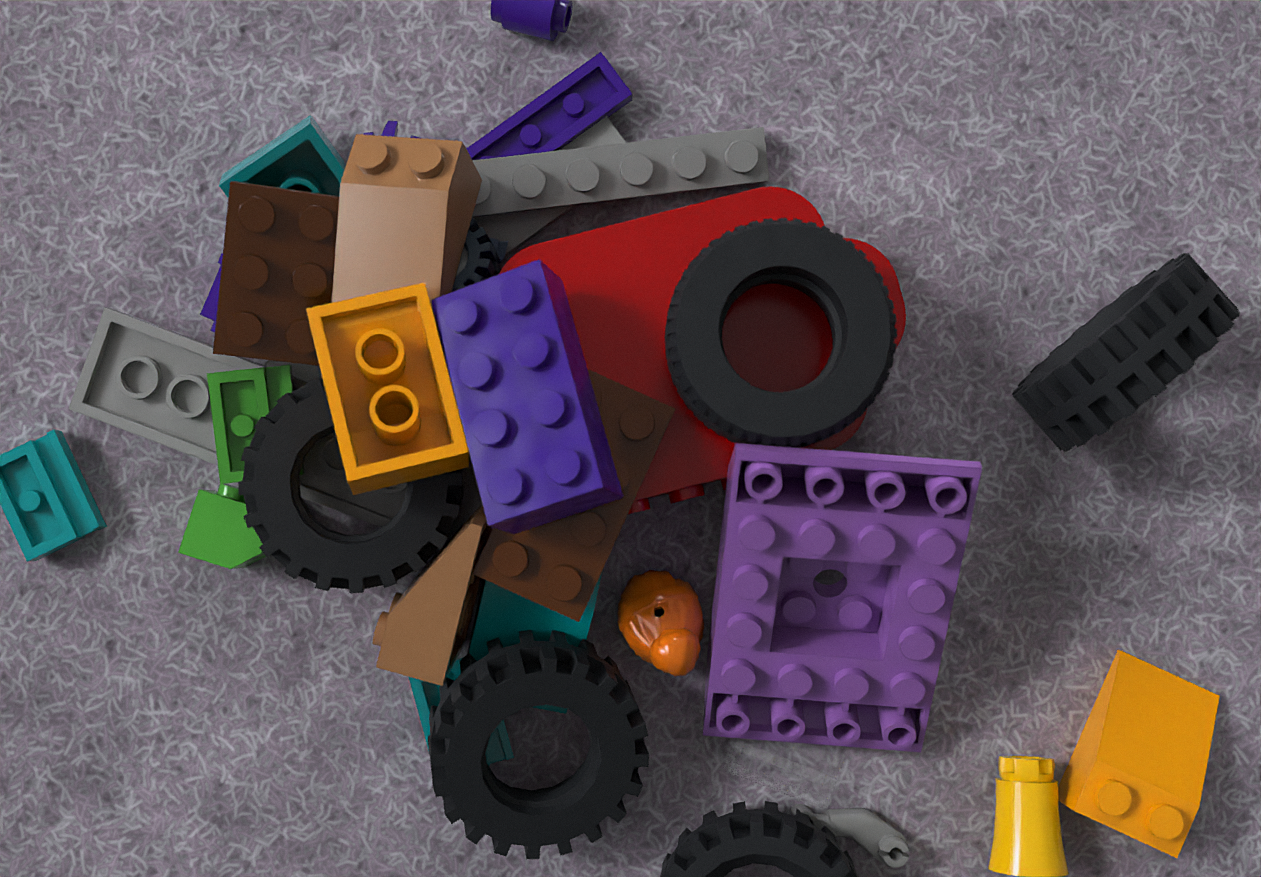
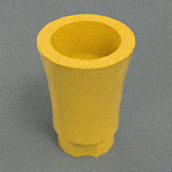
[988,756,1069,877]

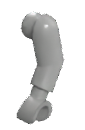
[790,804,910,868]

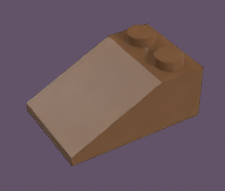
[332,134,482,328]
[373,504,493,686]

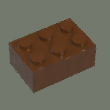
[213,181,339,366]

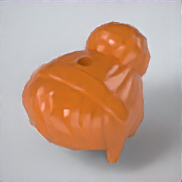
[617,570,704,677]

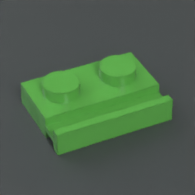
[207,365,305,484]

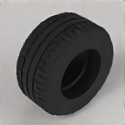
[665,218,897,448]

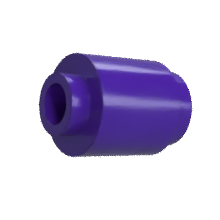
[490,0,573,41]

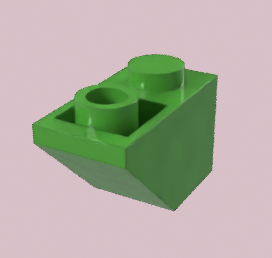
[178,484,266,569]

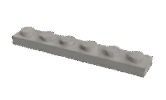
[472,127,770,217]

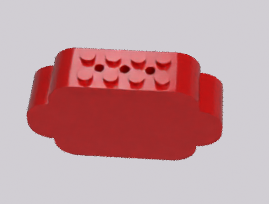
[499,186,906,515]

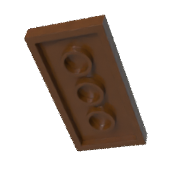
[472,369,675,622]

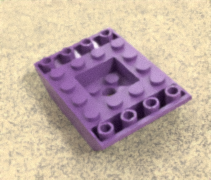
[703,443,982,752]

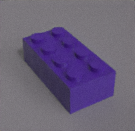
[431,259,624,534]

